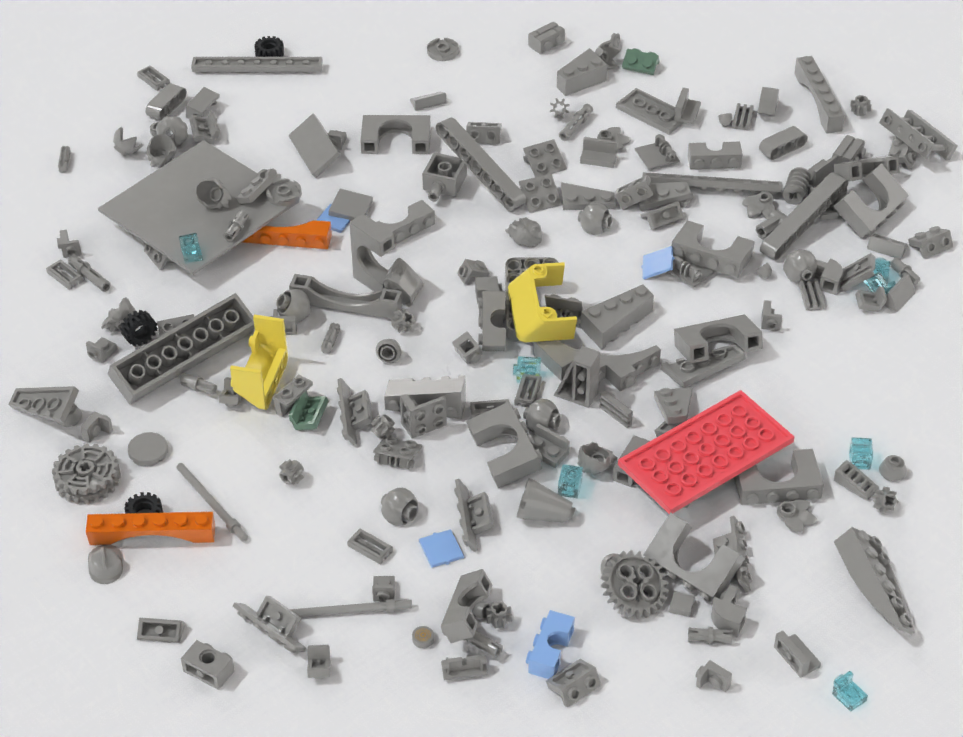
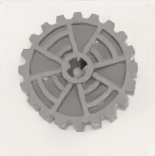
[52,443,121,504]

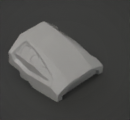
[384,258,423,307]

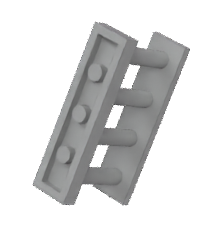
[879,108,958,160]

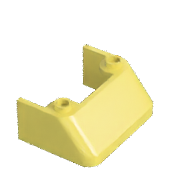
[508,262,577,342]
[230,314,288,410]

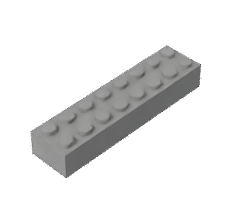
[108,293,255,405]

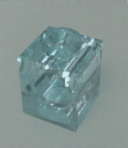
[849,437,873,470]
[558,464,583,499]

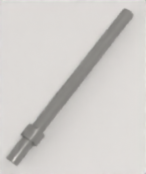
[176,463,248,542]
[289,599,412,617]

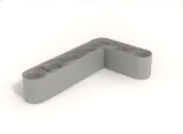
[505,257,559,342]

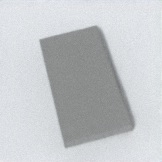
[616,88,684,135]
[288,113,341,177]

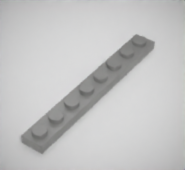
[191,57,323,72]
[642,172,783,195]

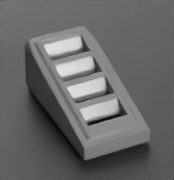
[834,460,879,501]

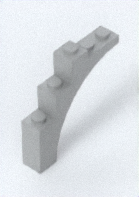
[534,340,661,391]

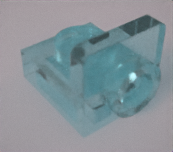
[179,233,203,264]
[869,258,891,284]
[864,272,896,295]
[513,356,541,383]
[832,671,868,712]

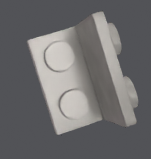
[400,394,447,438]

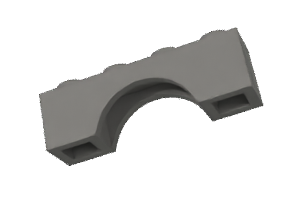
[834,156,900,182]
[377,200,435,244]
[440,569,493,643]

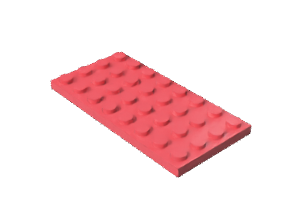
[618,390,795,514]

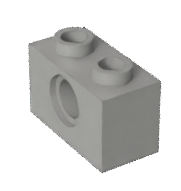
[181,640,234,690]

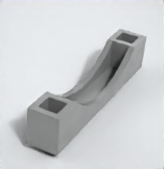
[794,56,845,133]
[289,274,403,318]

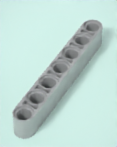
[435,117,526,211]
[760,172,848,260]

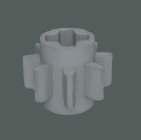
[850,95,871,116]
[550,98,570,118]
[391,309,415,333]
[371,414,395,439]
[279,459,304,485]
[871,486,899,513]
[486,601,512,629]

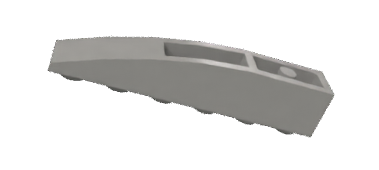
[834,527,915,635]

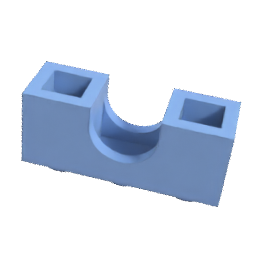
[526,610,575,679]

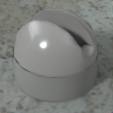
[718,113,732,126]
[756,263,772,278]
[472,601,490,620]

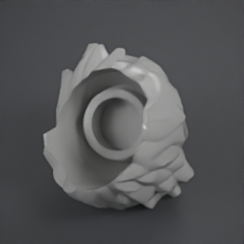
[146,134,176,168]
[196,177,232,209]
[505,217,542,247]
[101,297,136,332]
[577,442,618,475]

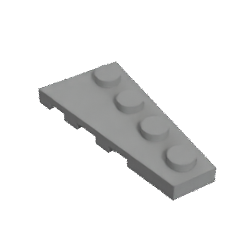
[661,344,746,388]
[8,386,79,423]

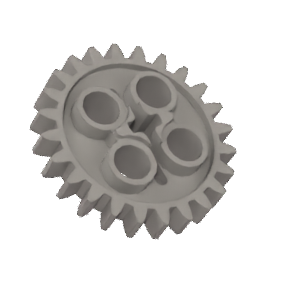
[600,550,669,619]

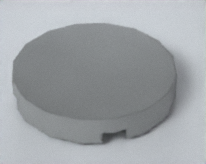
[427,38,459,61]
[266,178,302,206]
[128,432,168,466]

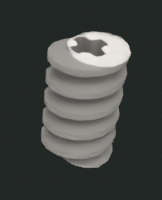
[783,167,811,205]

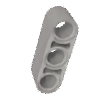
[145,83,187,120]
[759,126,808,160]

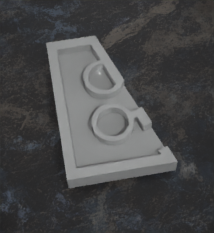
[561,182,616,210]
[638,182,692,211]
[654,387,692,425]

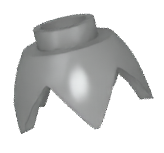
[595,40,621,69]
[113,126,144,156]

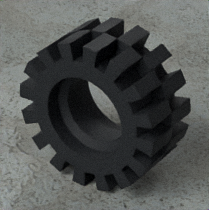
[254,36,284,57]
[120,310,158,346]
[124,492,163,514]

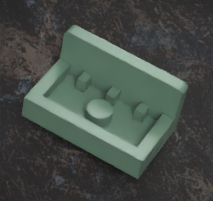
[622,48,660,75]
[289,392,329,430]

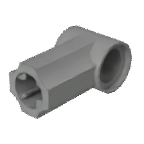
[755,209,787,239]

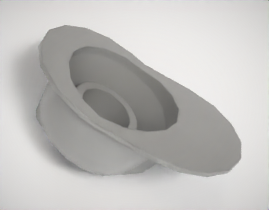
[88,545,123,584]

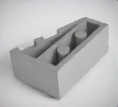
[557,48,607,96]
[553,346,600,408]

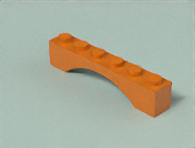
[242,220,332,249]
[86,512,216,545]

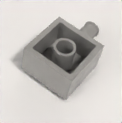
[422,152,467,202]

